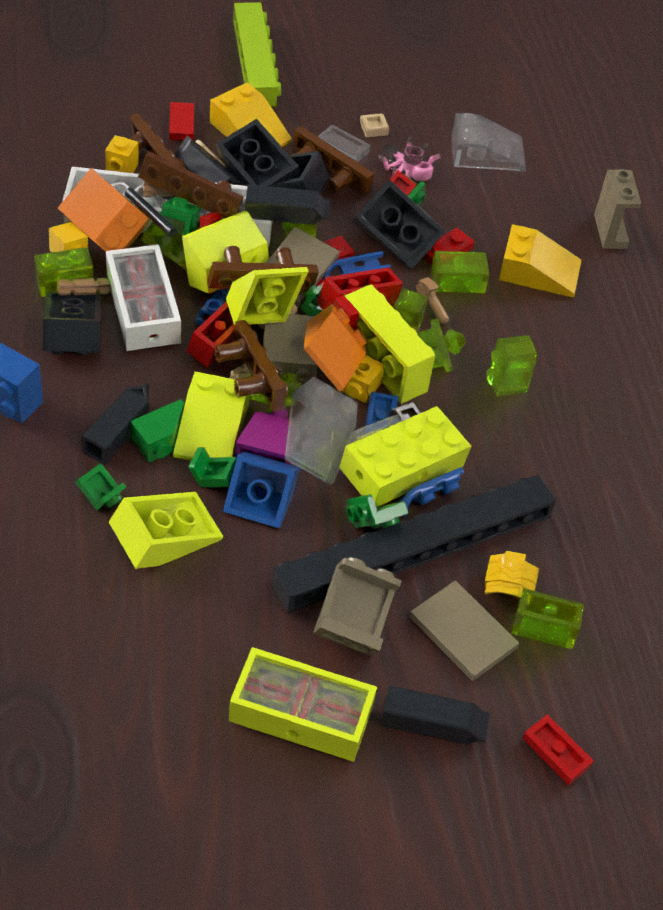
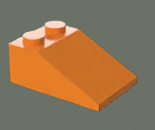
[58,168,152,252]
[304,304,367,392]

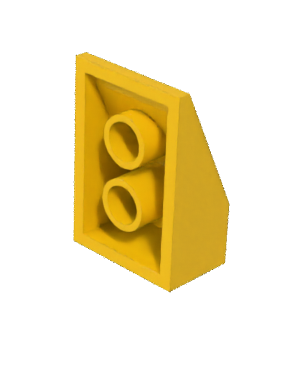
[210,82,292,147]
[499,224,581,298]

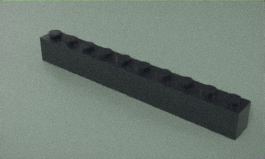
[272,475,556,614]

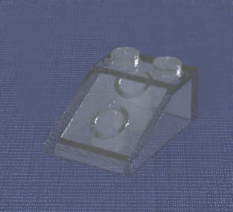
[451,113,526,171]
[285,377,358,485]

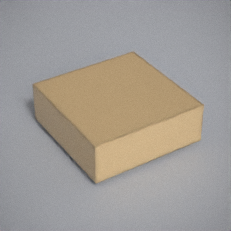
[360,113,389,137]

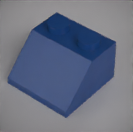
[0,343,43,424]
[223,452,301,528]

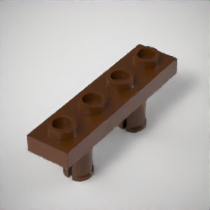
[128,113,186,169]
[292,126,374,196]
[138,152,244,219]
[207,245,319,291]
[215,320,288,412]

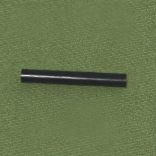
[124,187,177,237]

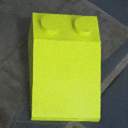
[226,267,309,326]
[173,372,249,461]
[109,492,223,569]

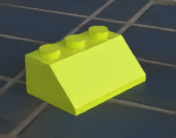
[182,211,269,294]

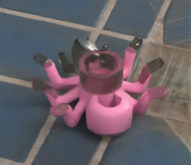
[378,137,442,182]

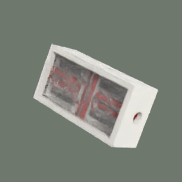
[106,245,181,351]

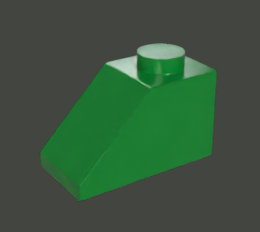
[131,399,184,463]

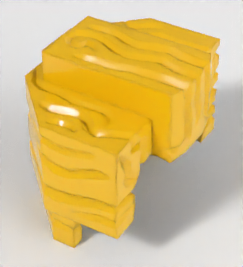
[485,551,539,604]

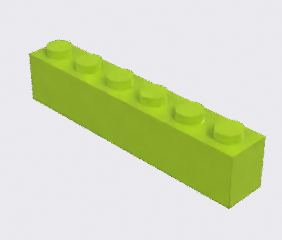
[233,2,281,106]

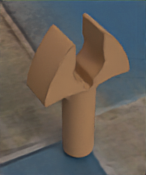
[416,277,449,324]

